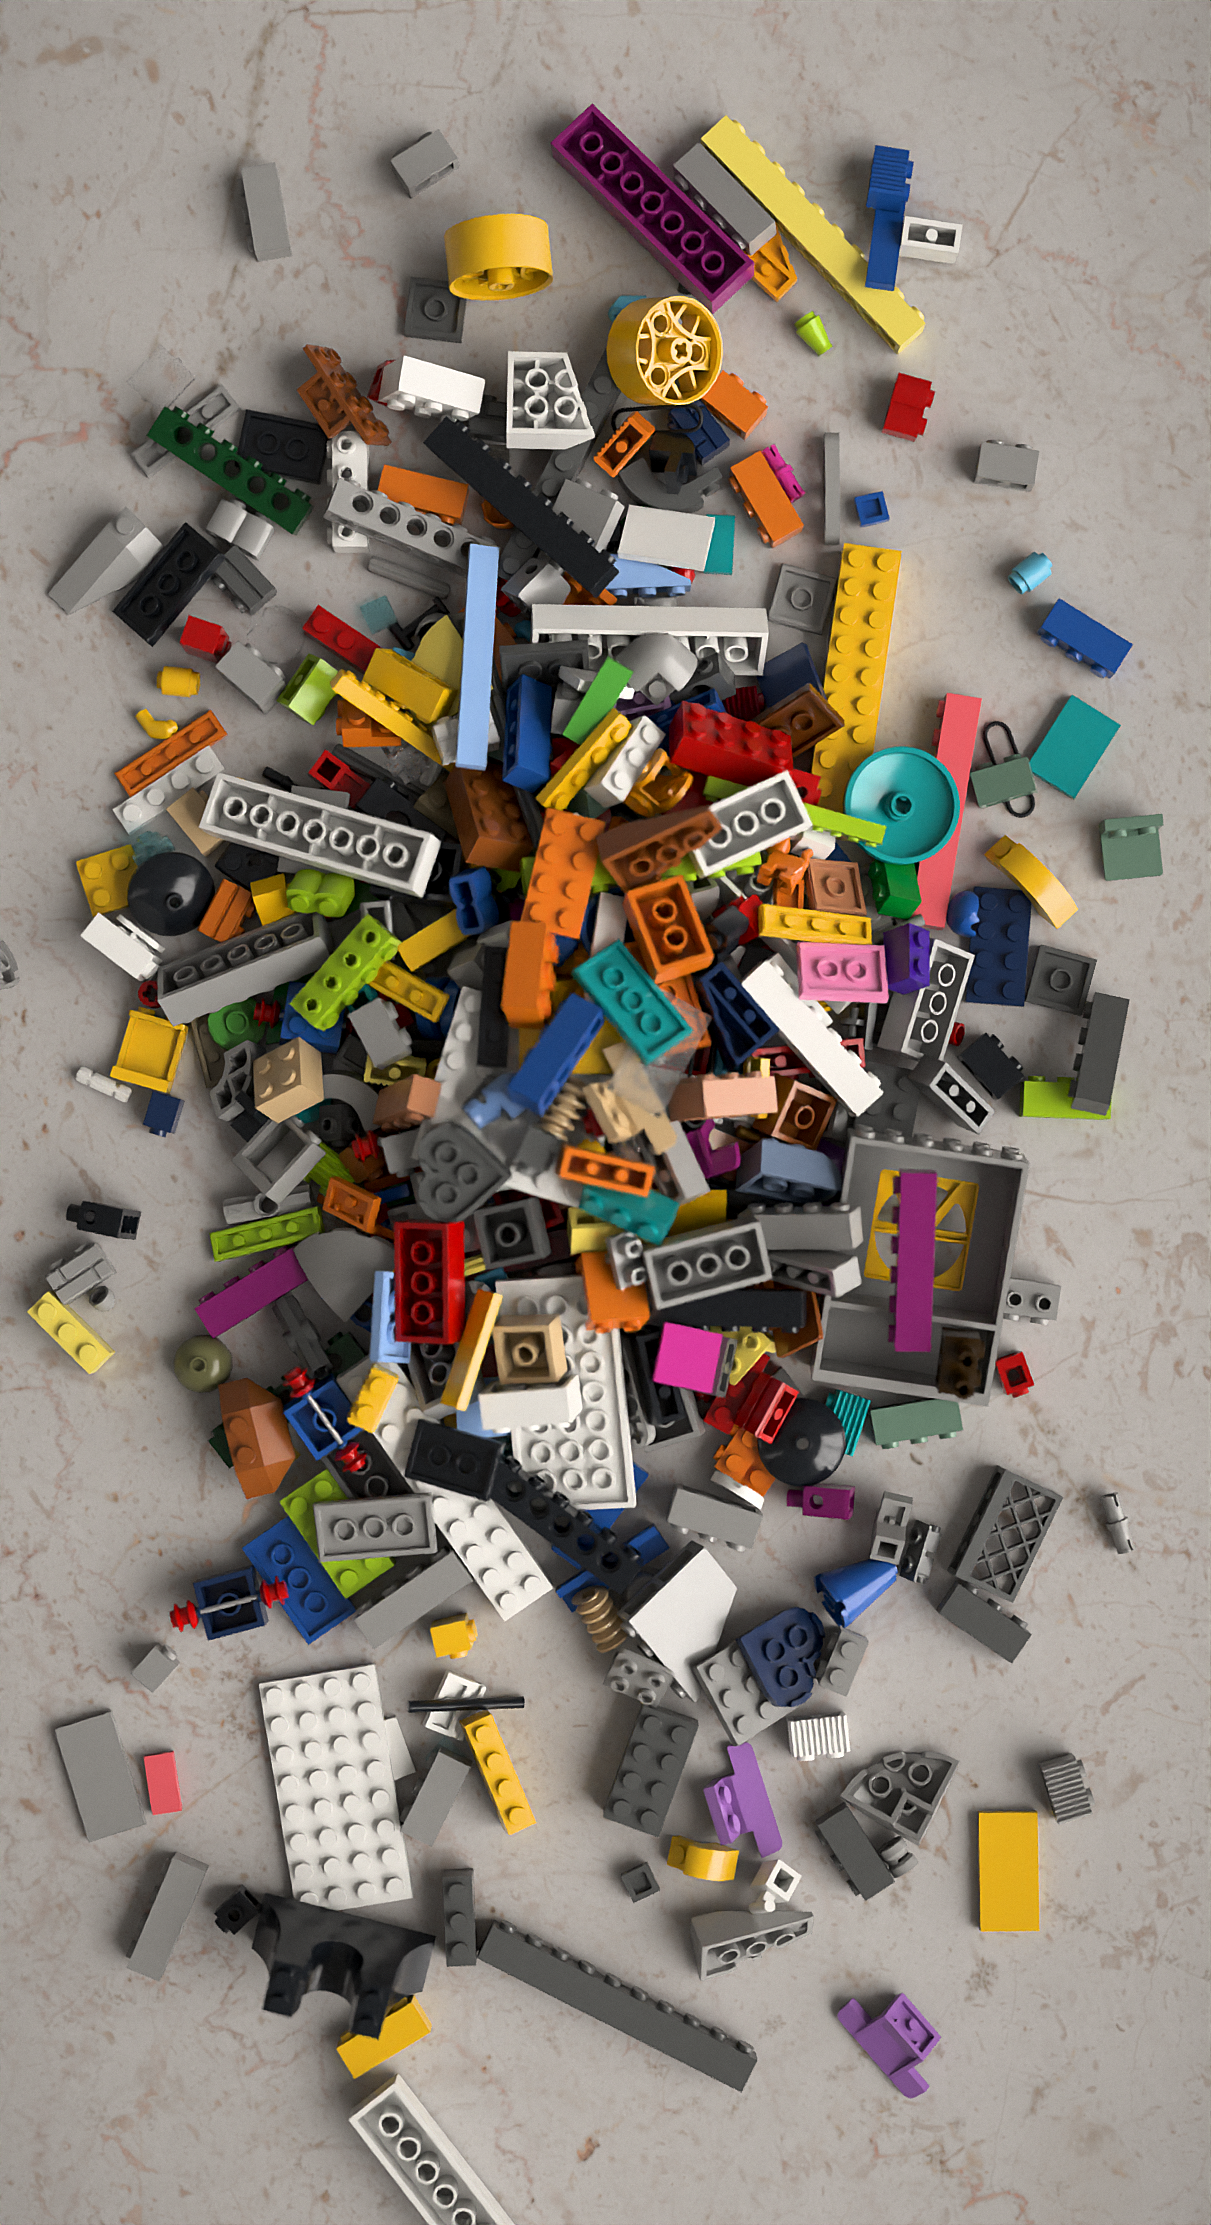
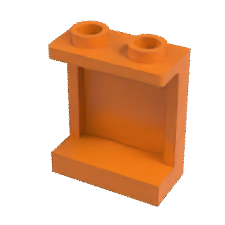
[575,1251,650,1334]

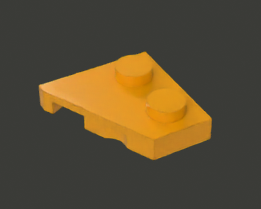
[744,222,797,302]

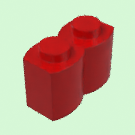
[881,372,935,442]

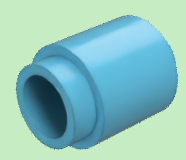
[1008,552,1052,594]

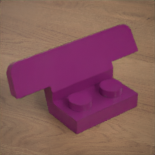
[650,1119,741,1189]

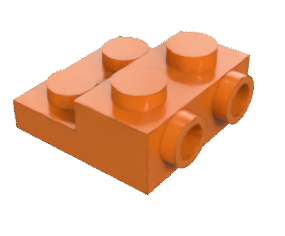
[336,698,403,747]
[712,1425,776,1497]

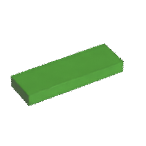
[562,656,634,745]

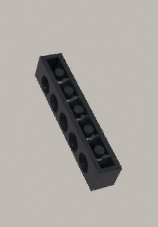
[491,1454,644,1595]

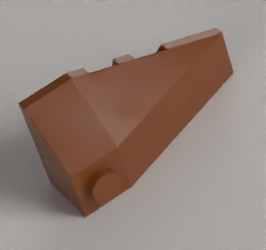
[596,806,723,894]

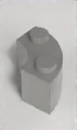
[209,1040,267,1123]

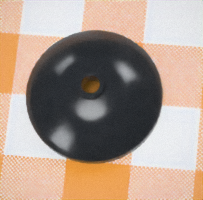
[127,852,215,936]
[757,1398,846,1487]

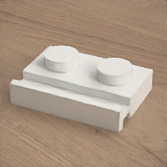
[422,1670,486,1742]

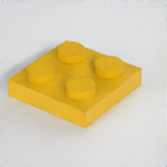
[76,844,139,917]

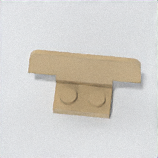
[582,1043,677,1154]

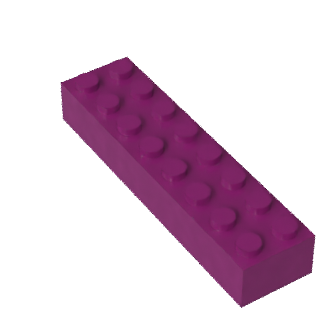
[551,103,754,315]

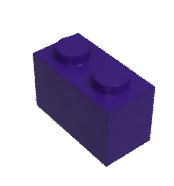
[883,923,930,995]

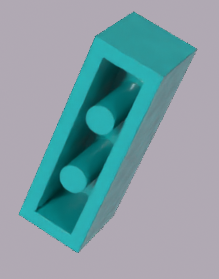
[578,1183,680,1246]

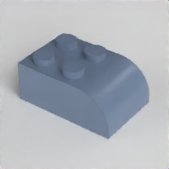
[735,1138,842,1206]

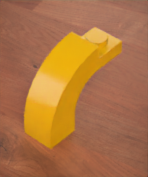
[984,835,1078,929]

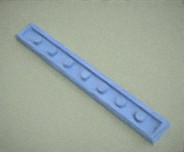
[455,544,499,770]

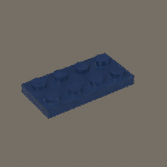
[965,886,1032,1007]

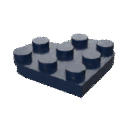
[735,1607,826,1708]

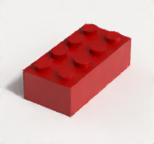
[669,700,794,788]
[394,1219,465,1344]

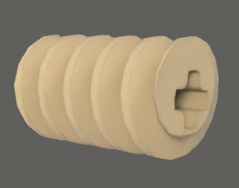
[533,1075,588,1141]
[572,1585,628,1653]

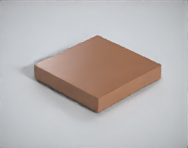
[804,858,867,917]

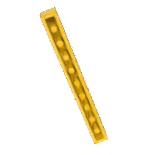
[330,669,455,772]

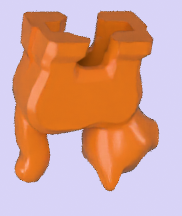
[757,837,813,895]

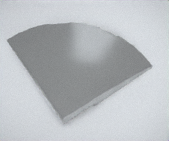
[293,1228,395,1323]
[841,1751,960,1846]

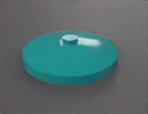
[843,746,960,865]

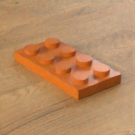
[520,808,606,940]

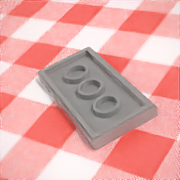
[313,1492,438,1562]
[54,1710,147,1842]

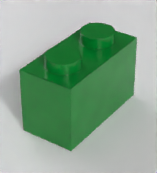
[868,859,922,920]

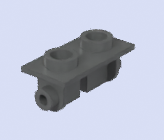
[899,1520,942,1584]

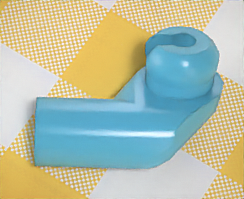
[608,295,647,322]

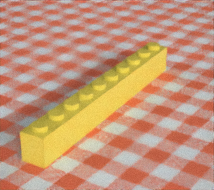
[700,115,925,355]

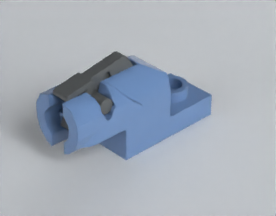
[462,1072,526,1130]

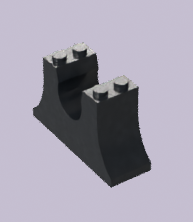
[251,1893,436,2040]

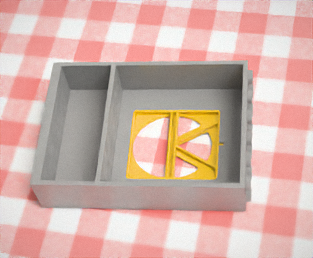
[810,1124,1030,1406]

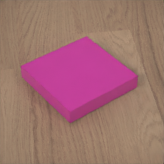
[652,1322,723,1394]

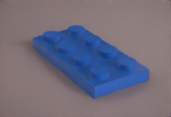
[242,1516,357,1645]

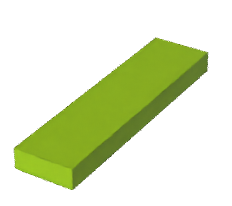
[209,1206,325,1262]

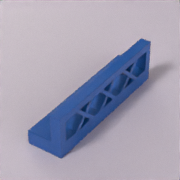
[556,1523,670,1613]

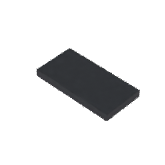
[112,522,226,647]

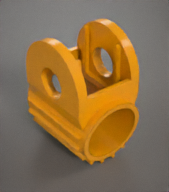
[623,748,693,817]

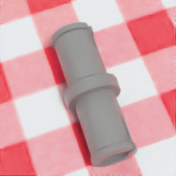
[1100,1492,1136,1554]

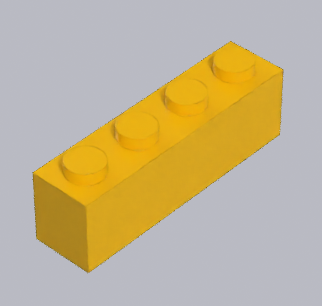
[459,1710,536,1835]

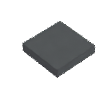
[404,277,467,344]
[1025,945,1097,1016]

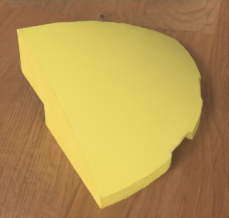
[410,614,494,731]

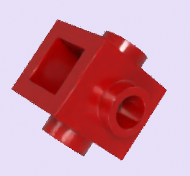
[791,768,822,806]

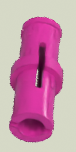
[761,444,805,503]

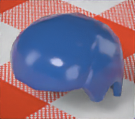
[946,890,979,938]

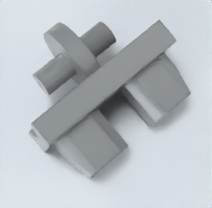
[605,1230,648,1290]

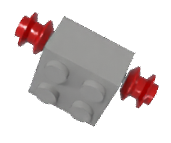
[351,1129,420,1178]

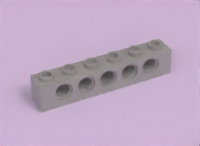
[323,478,501,579]

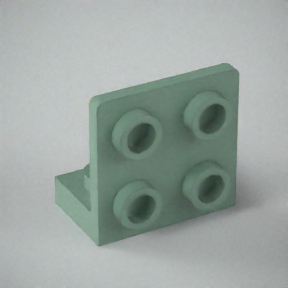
[1099,814,1164,881]

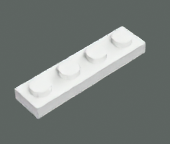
[113,745,226,835]

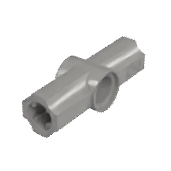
[223,1184,315,1225]

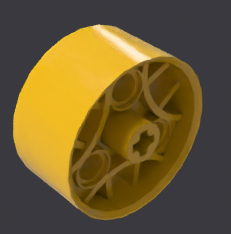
[444,214,553,301]
[606,296,723,405]

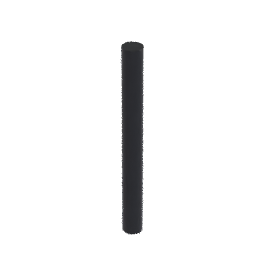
[407,1696,525,1713]

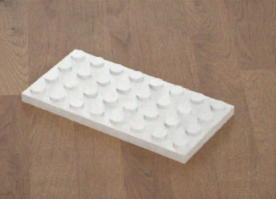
[495,1274,637,1510]
[259,1663,414,1911]

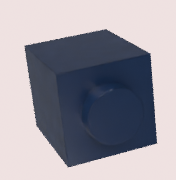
[143,1091,185,1138]

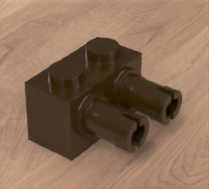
[935,1327,985,1400]

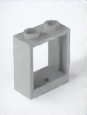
[231,1115,326,1205]

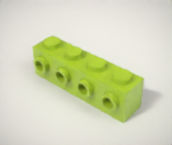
[290,914,401,1031]

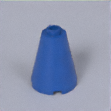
[813,1559,898,1628]

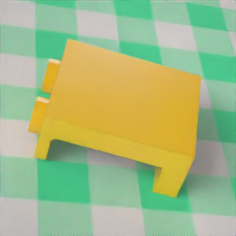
[109,1006,189,1094]

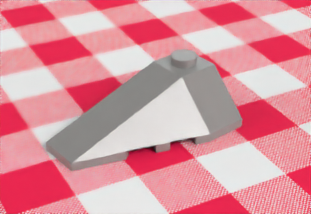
[48,507,165,615]
[690,1911,814,1981]

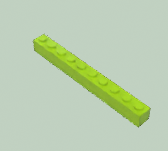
[702,776,887,848]

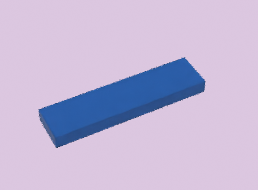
[865,201,906,291]

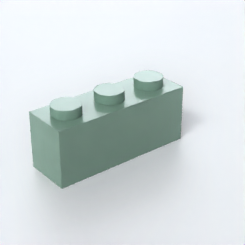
[868,1398,963,1449]

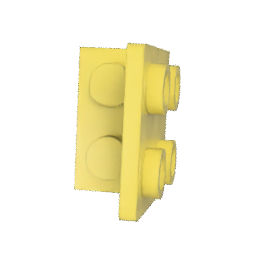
[708,1326,776,1385]

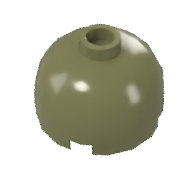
[173,1335,233,1393]

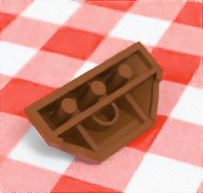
[218,1377,296,1499]

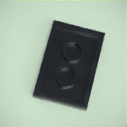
[235,409,330,485]
[403,1419,505,1502]

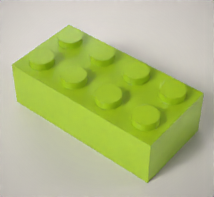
[279,1468,397,1599]

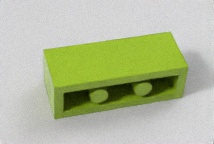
[1019,1076,1112,1120]

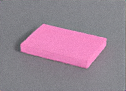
[795,942,889,1003]

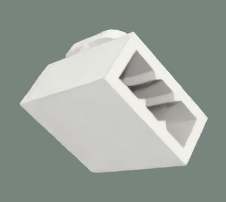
[80,912,165,983]

